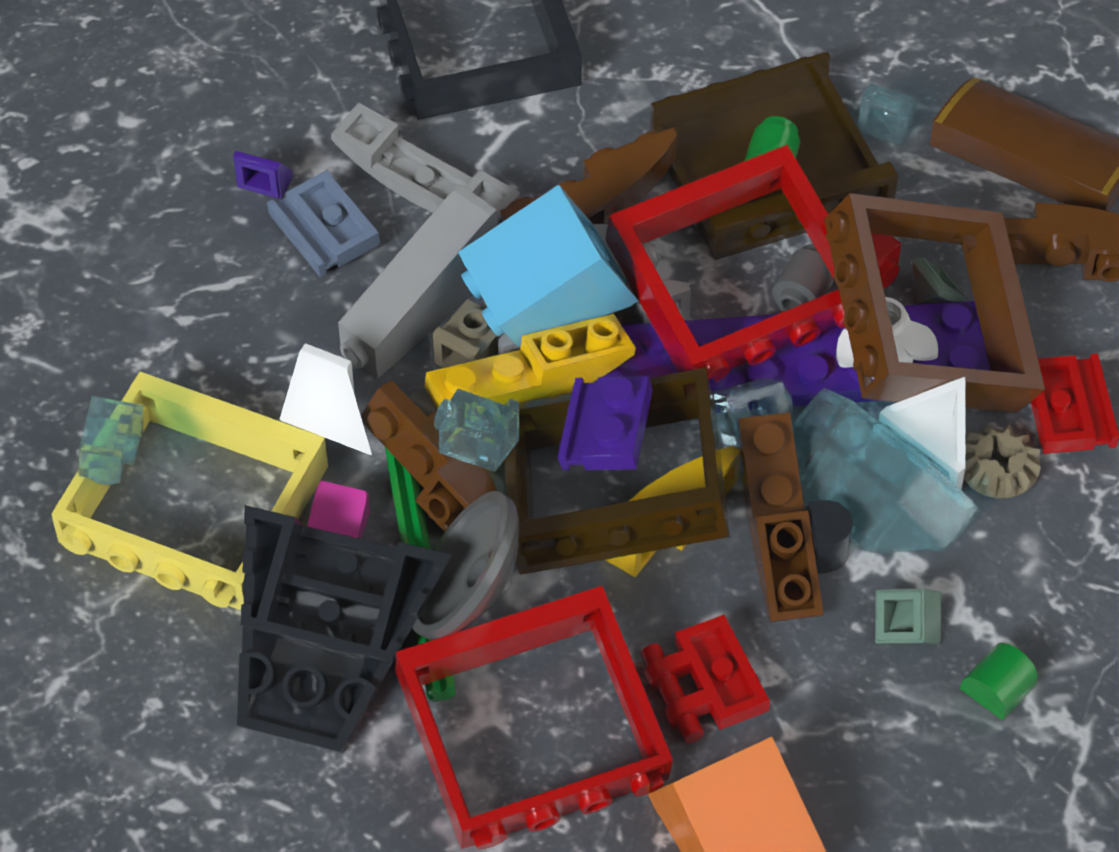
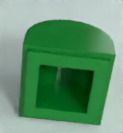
[960,642,1038,721]

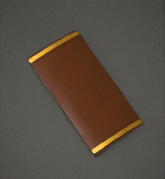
[930,77,1119,211]

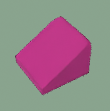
[307,481,371,539]

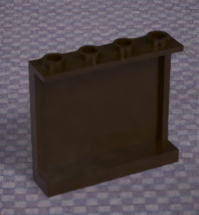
[650,52,898,260]

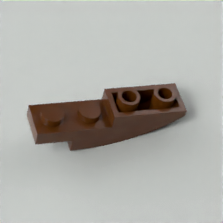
[500,127,677,224]
[1004,203,1119,282]
[361,380,498,532]
[736,412,824,623]

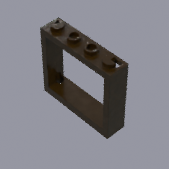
[503,367,730,575]

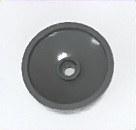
[412,491,519,640]

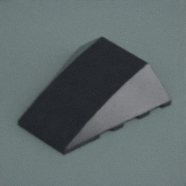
[237,505,451,753]

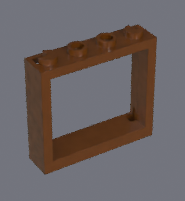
[824,193,1045,413]

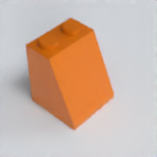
[648,736,826,852]

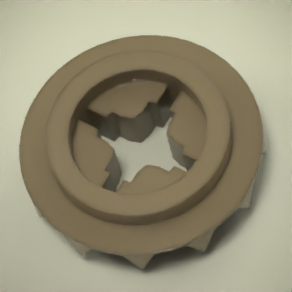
[963,424,1041,498]

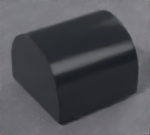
[805,500,853,574]

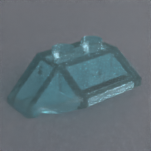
[792,388,980,553]

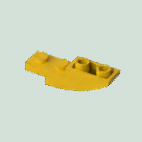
[424,314,636,425]

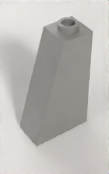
[338,184,498,379]

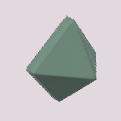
[912,257,967,305]

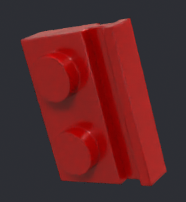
[1031,353,1119,454]

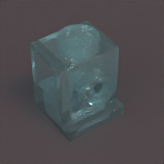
[712,378,793,447]
[434,389,519,472]
[79,396,144,485]

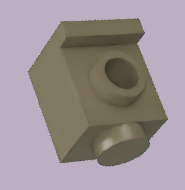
[433,299,504,368]

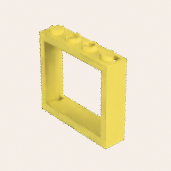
[51,372,328,610]

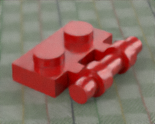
[640,614,770,744]

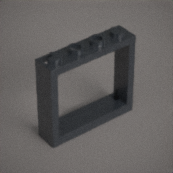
[371,0,582,120]

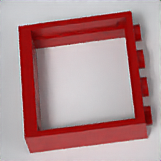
[605,145,845,382]
[396,586,673,850]

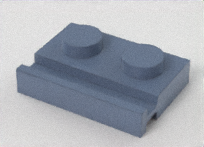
[267,170,380,278]

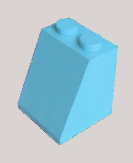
[458,185,639,347]

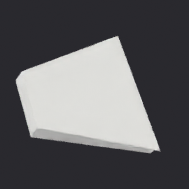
[280,343,372,455]
[876,376,965,502]

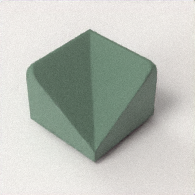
[875,589,941,645]

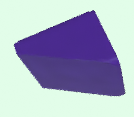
[233,151,293,199]

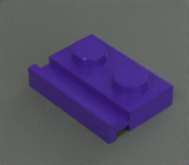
[558,376,653,470]

